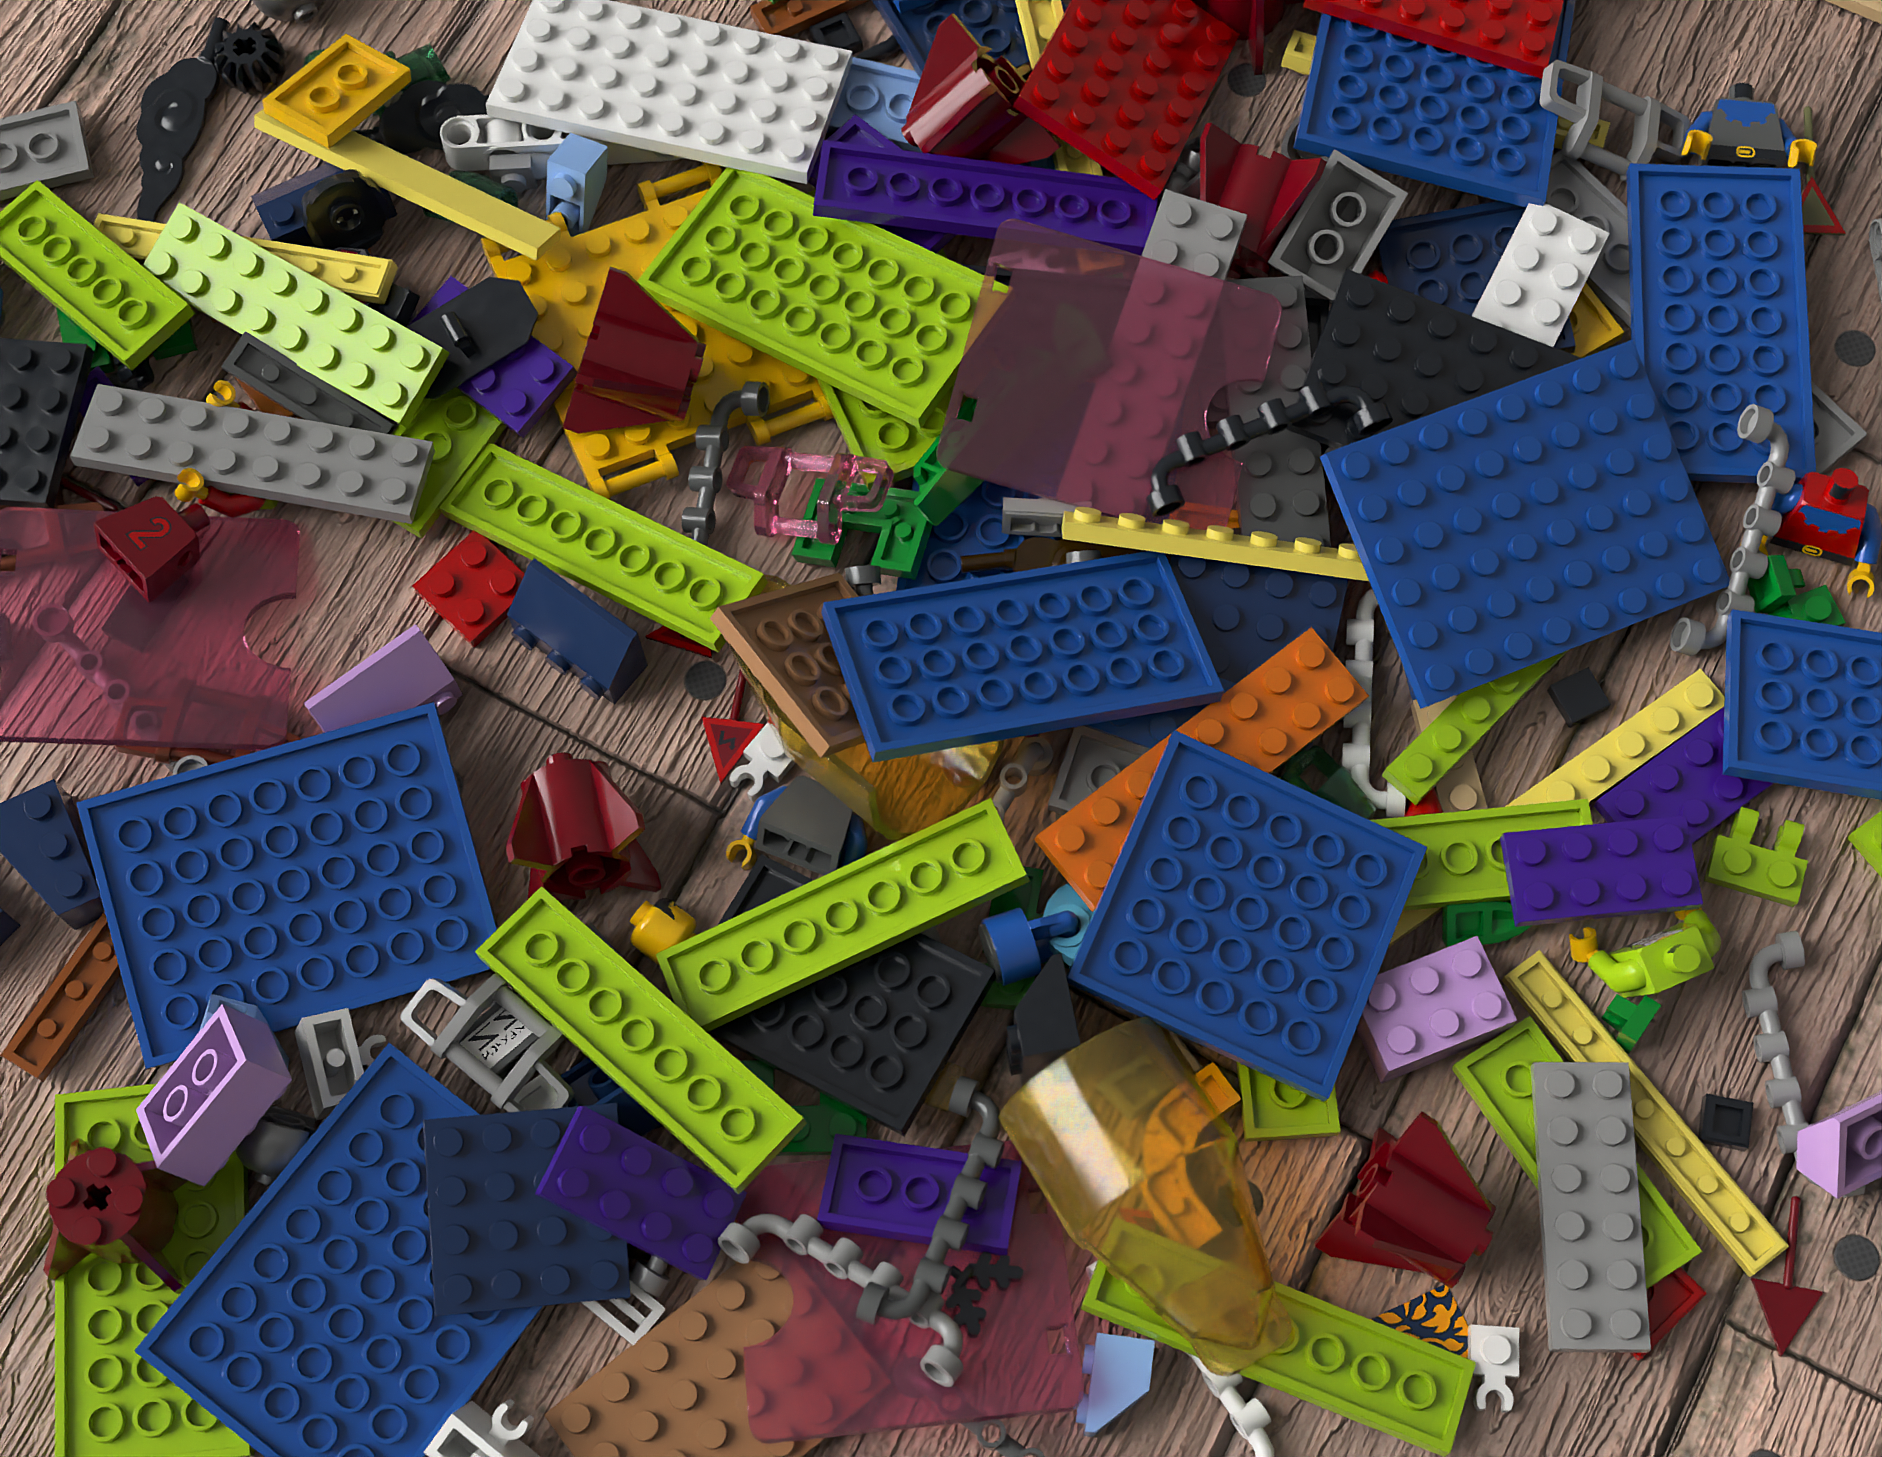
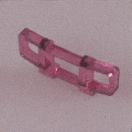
[726,446,894,545]

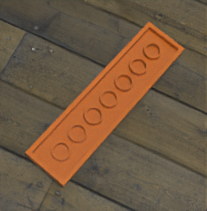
[1034,627,1369,912]

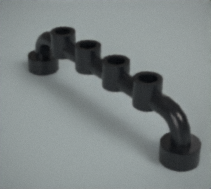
[1146,382,1393,517]

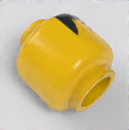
[629,898,697,965]

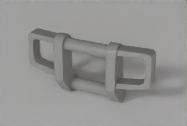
[1540,60,1690,182]
[400,973,574,1112]

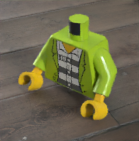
[1569,907,1721,998]

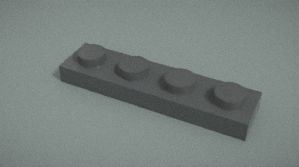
[221,331,394,434]

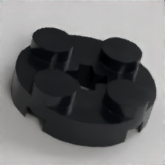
[301,169,390,250]

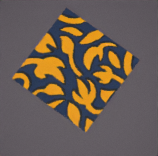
[1370,1285,1468,1359]

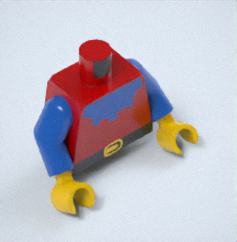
[1740,468,1882,598]

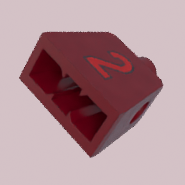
[94,496,210,603]

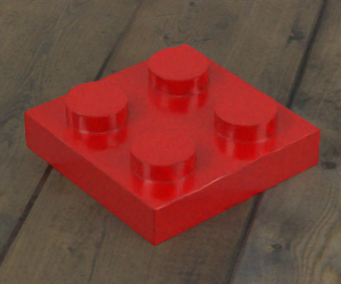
[412,530,525,648]

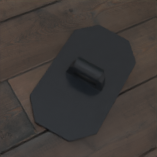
[406,277,539,400]

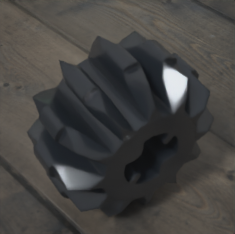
[214,21,285,94]

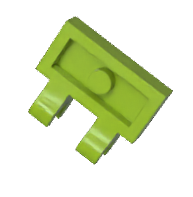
[1704,806,1808,907]

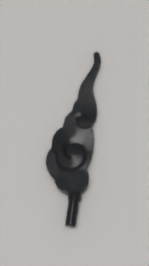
[136,17,230,222]
[352,80,490,154]

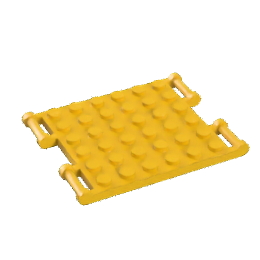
[481,162,834,500]

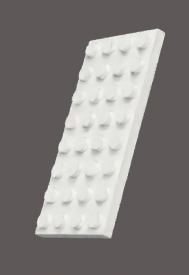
[486,0,852,184]

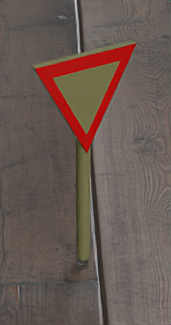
[1801,106,1846,235]

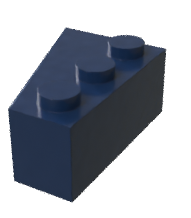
[0,779,104,930]

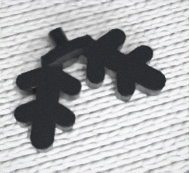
[944,1252,1024,1338]

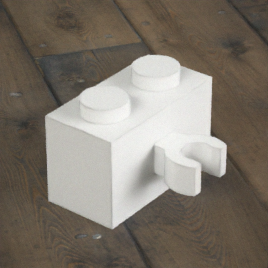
[295,1008,386,1120]
[424,1399,540,1457]

